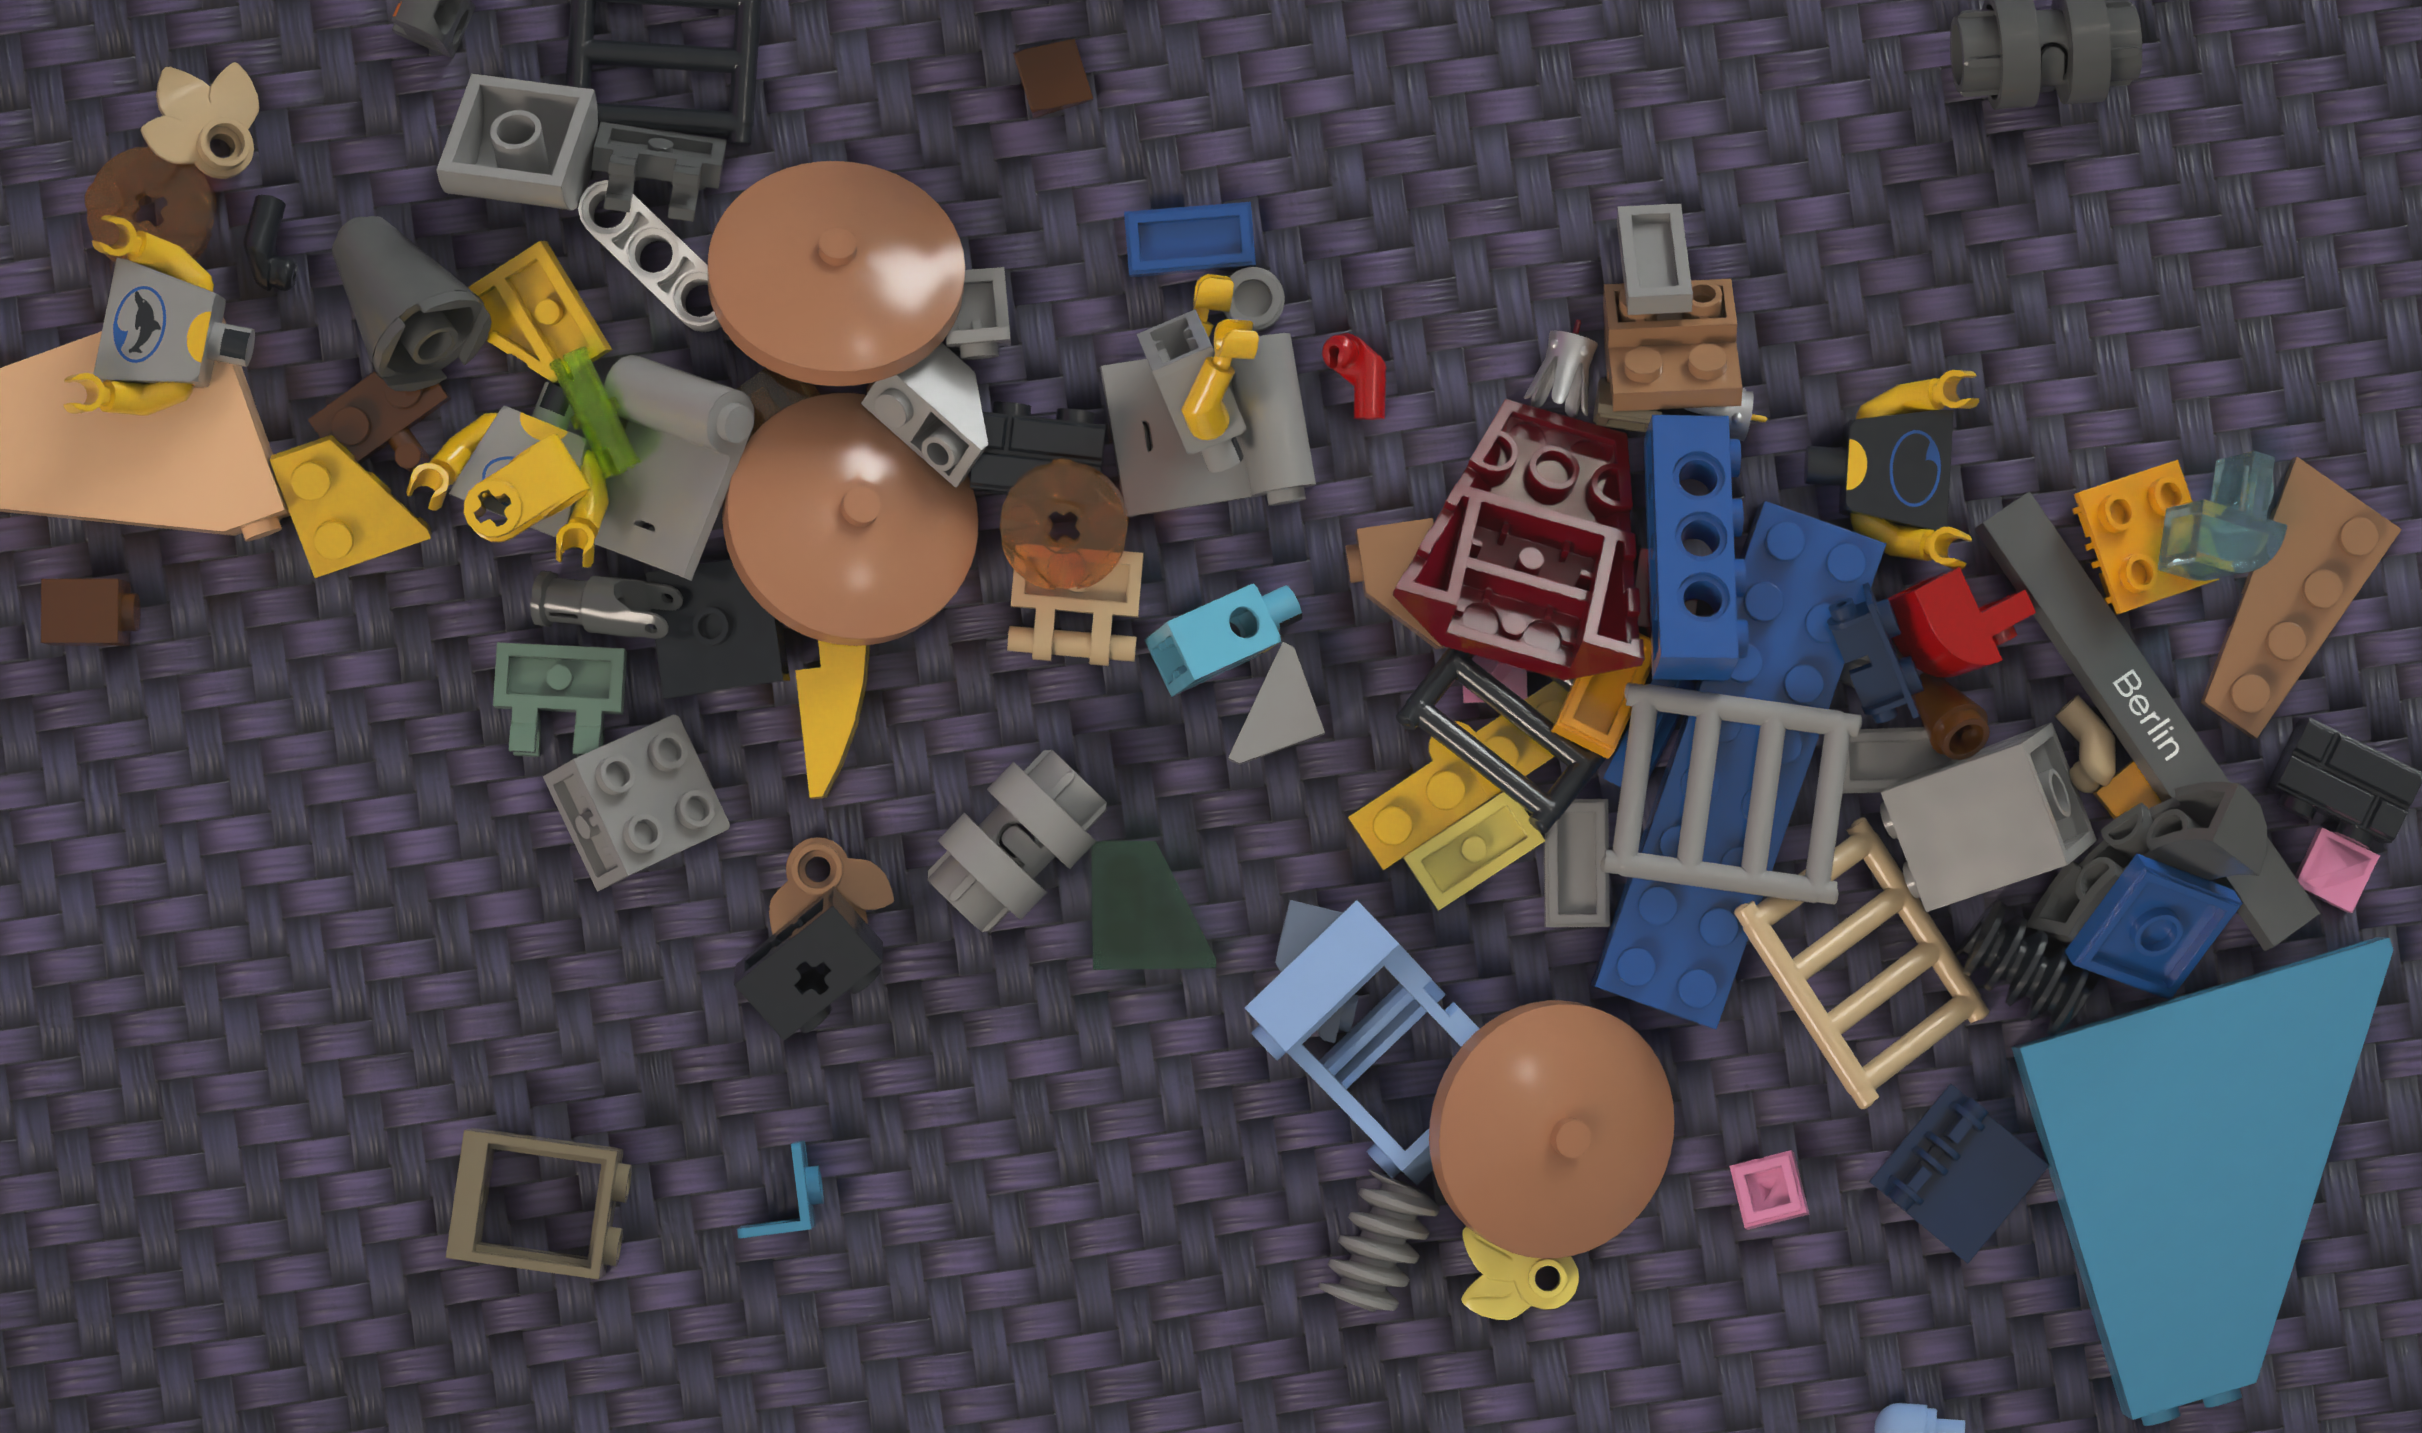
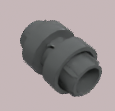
[1950,0,2142,110]

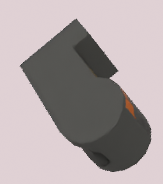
[391,0,476,59]

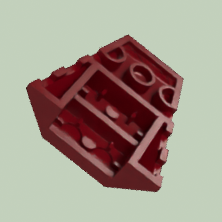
[1392,399,1645,681]

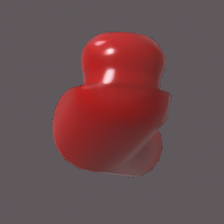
[1322,333,1386,420]

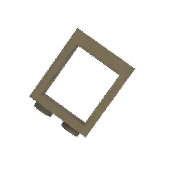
[446,1128,632,1280]

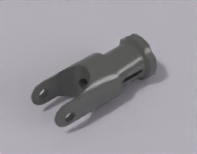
[530,570,683,639]

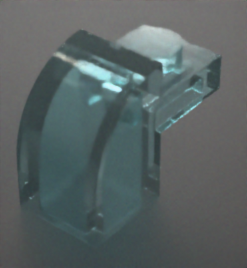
[2158,451,2287,581]

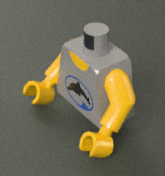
[63,215,255,416]
[1137,274,1259,473]
[406,382,609,568]

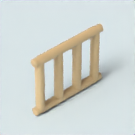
[1734,817,1990,1109]

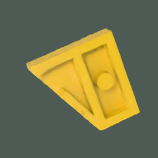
[468,241,613,383]

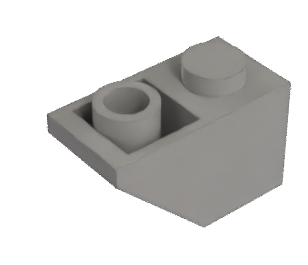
[861,342,988,488]

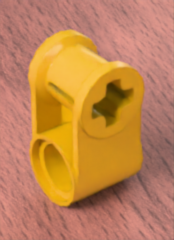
[464,434,592,542]

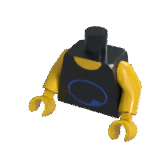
[1804,370,1979,570]

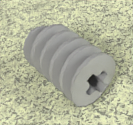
[1318,1169,1440,1312]

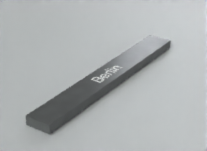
[1974,491,2320,951]

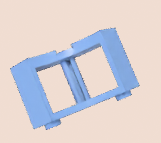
[1245,900,1479,1185]

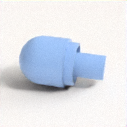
[1874,1403,1965,1433]

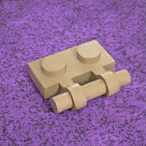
[1007,542,1144,666]

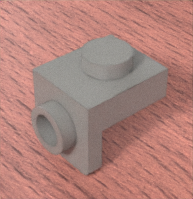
[946,267,1011,360]

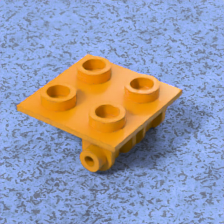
[2072,460,2220,615]

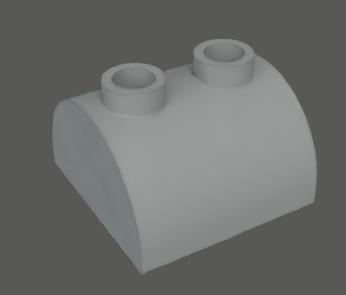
[437,73,598,210]

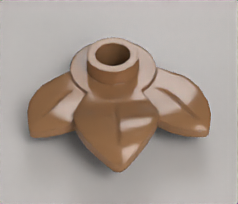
[769,837,894,934]

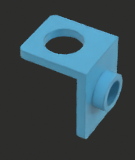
[737,1140,824,1238]

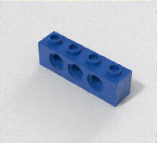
[1644,415,1749,680]

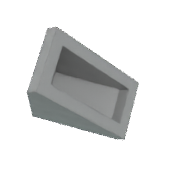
[1228,642,1325,765]

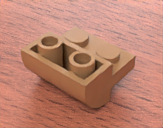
[1603,279,1742,412]

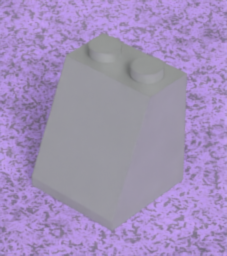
[1880,722,2097,912]

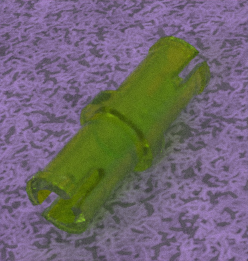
[549,347,642,480]

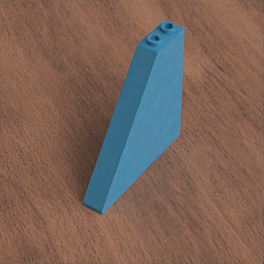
[2011,937,2393,1426]

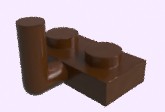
[308,371,451,472]

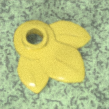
[1461,1226,1579,1320]

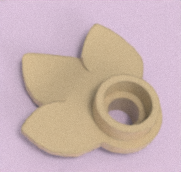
[140,62,260,179]

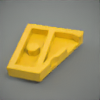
[269,435,432,578]

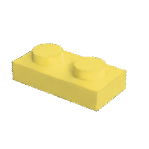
[1403,792,1545,911]

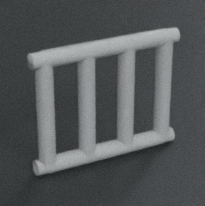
[1600,682,1862,905]

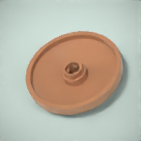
[707,161,965,386]
[722,393,978,646]
[1429,1000,1675,1259]

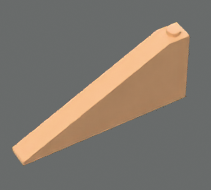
[0,316,291,541]

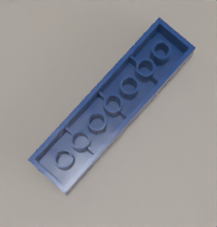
[1590,501,1887,1030]

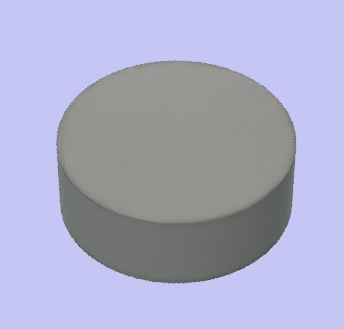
[1223,267,1285,332]

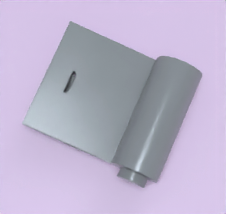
[1100,333,1316,518]
[594,355,754,581]

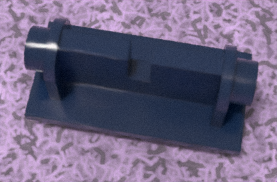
[1827,582,1924,723]

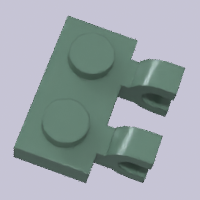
[493,642,627,757]

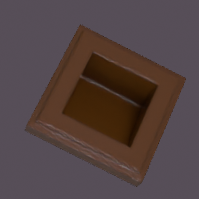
[1013,38,1094,119]

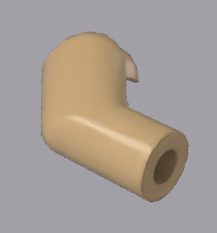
[2055,695,2116,793]

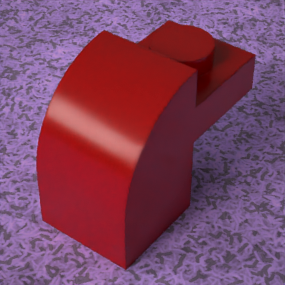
[1888,567,2036,678]

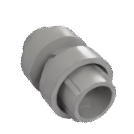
[927,750,1107,932]

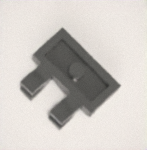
[591,122,727,222]

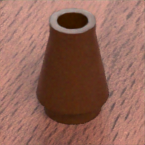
[1914,672,1990,760]

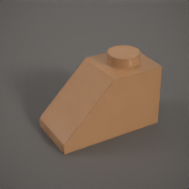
[1345,518,1448,649]

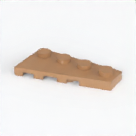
[2200,457,2402,739]

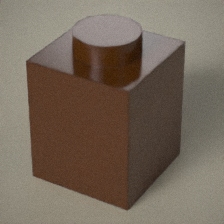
[41,579,141,646]

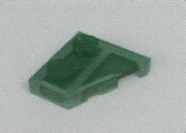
[1091,841,1216,970]

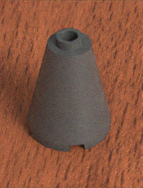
[332,216,492,391]

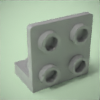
[543,715,730,892]

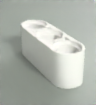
[578,180,721,332]

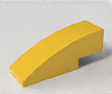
[795,640,870,799]

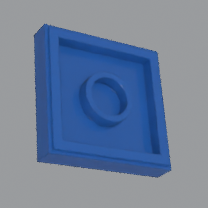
[2065,854,2243,1000]

